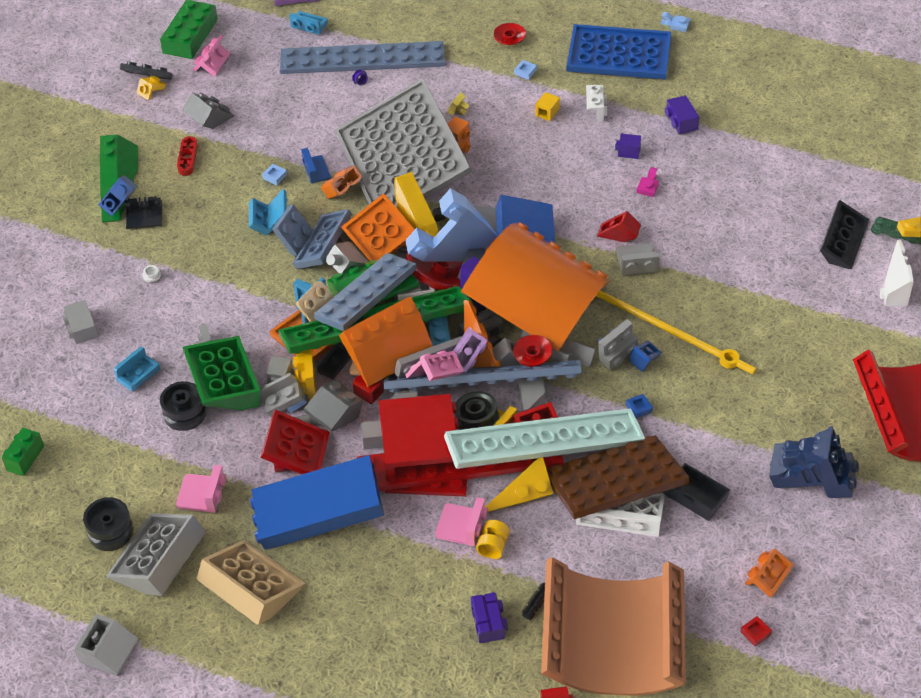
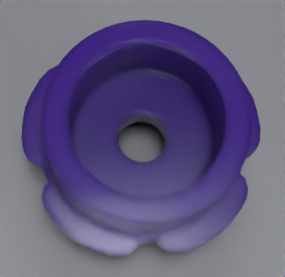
[352,69,368,85]

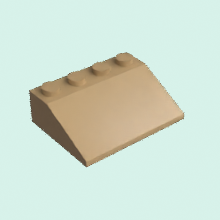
[197,540,306,625]

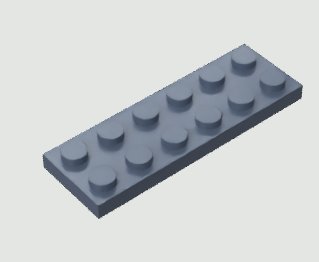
[314,253,417,331]

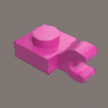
[637,167,659,197]

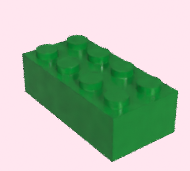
[160,0,218,59]

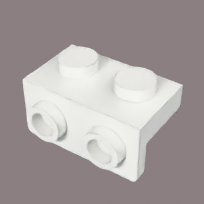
[586,85,607,122]

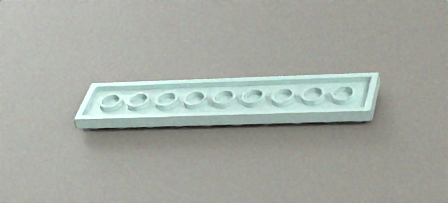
[444,408,645,469]

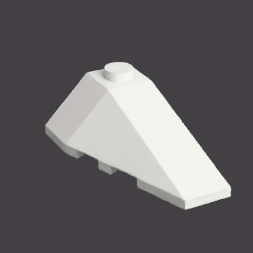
[880,240,914,306]

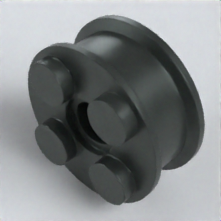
[454,391,499,430]

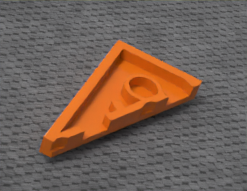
[464,300,500,368]

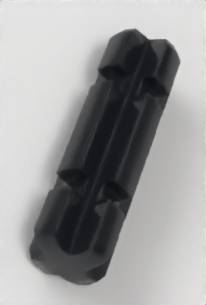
[522,582,545,620]

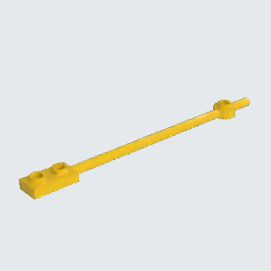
[596,290,757,375]

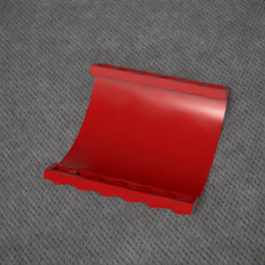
[853,349,921,462]

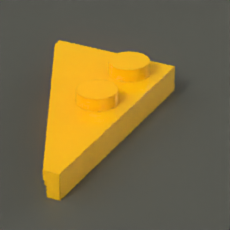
[485,457,554,512]

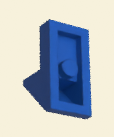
[629,340,662,372]

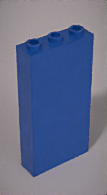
[496,194,555,243]
[250,455,384,550]

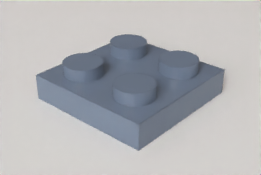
[272,204,313,256]

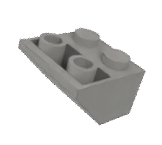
[75,614,139,676]

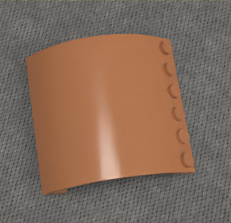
[541,557,686,696]

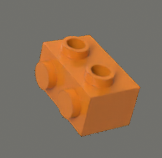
[448,116,471,154]

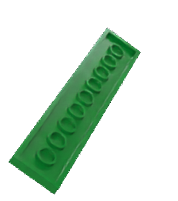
[279,286,473,354]

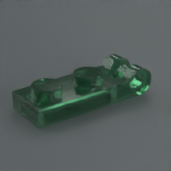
[871,217,921,245]

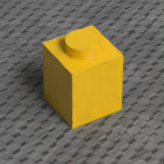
[535,92,560,121]

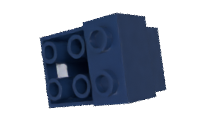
[769,426,859,498]

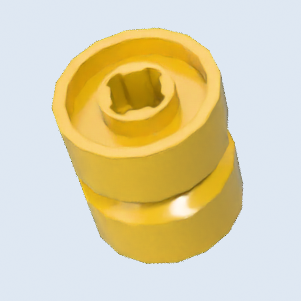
[476,520,510,560]

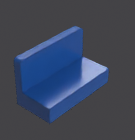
[301,148,331,184]

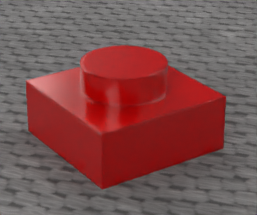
[740,616,772,647]

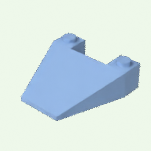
[406,188,498,261]

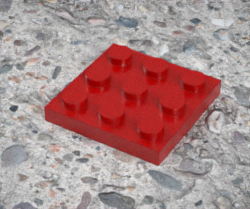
[260,409,330,475]

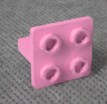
[193,35,230,76]

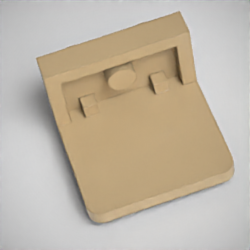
[296,281,334,322]

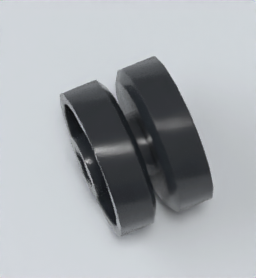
[160,381,206,431]
[83,497,134,551]

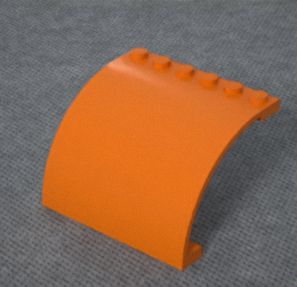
[461,222,610,352]

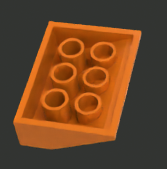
[339,296,433,387]

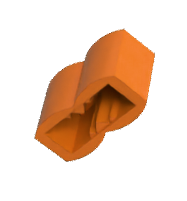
[321,166,362,199]

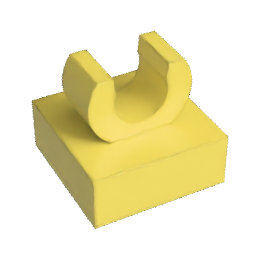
[448,92,469,115]

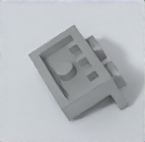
[260,373,303,417]

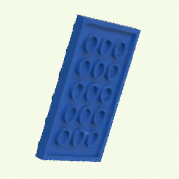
[566,24,671,79]

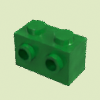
[2,427,44,476]

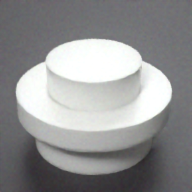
[142,265,161,282]

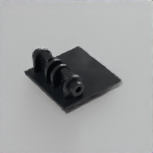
[125,196,162,229]

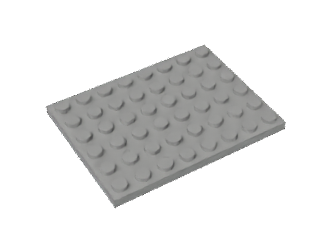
[335,79,472,208]

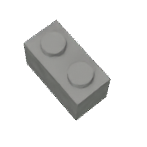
[62,300,98,344]

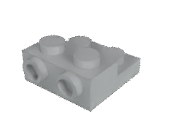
[598,319,638,370]

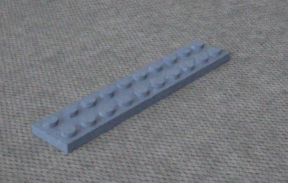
[280,41,445,74]
[384,360,582,392]

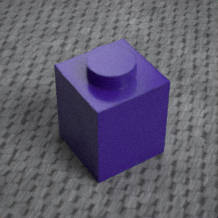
[615,133,641,159]

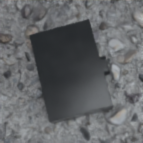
[663,463,730,521]

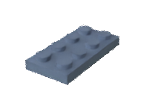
[293,209,352,269]

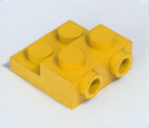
[293,349,316,401]

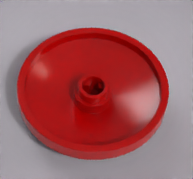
[406,253,463,290]

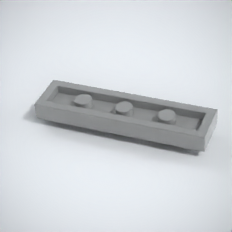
[394,336,462,378]

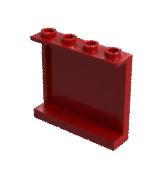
[379,394,460,476]

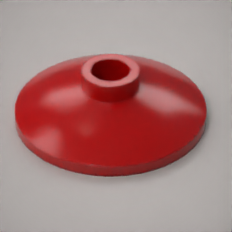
[493,23,526,45]
[513,335,552,367]

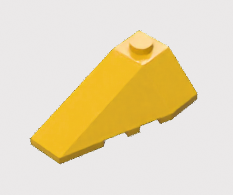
[395,172,439,248]

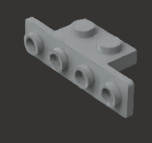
[521,330,596,367]

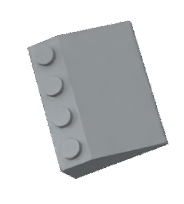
[106,513,206,596]

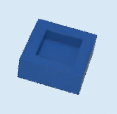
[625,394,653,418]

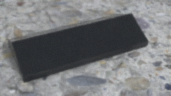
[820,200,869,269]

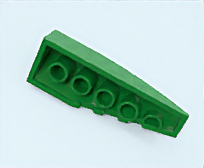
[100,134,138,223]

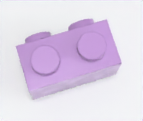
[453,327,487,373]

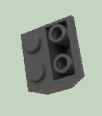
[183,92,235,129]

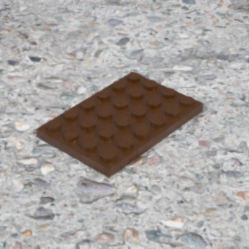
[546,435,690,520]

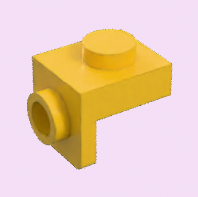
[137,76,166,100]

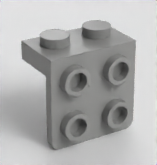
[616,243,659,276]

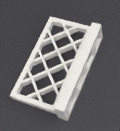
[576,492,665,537]

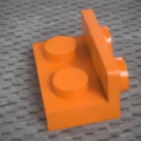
[745,548,794,597]

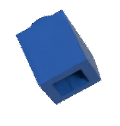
[98,175,138,216]

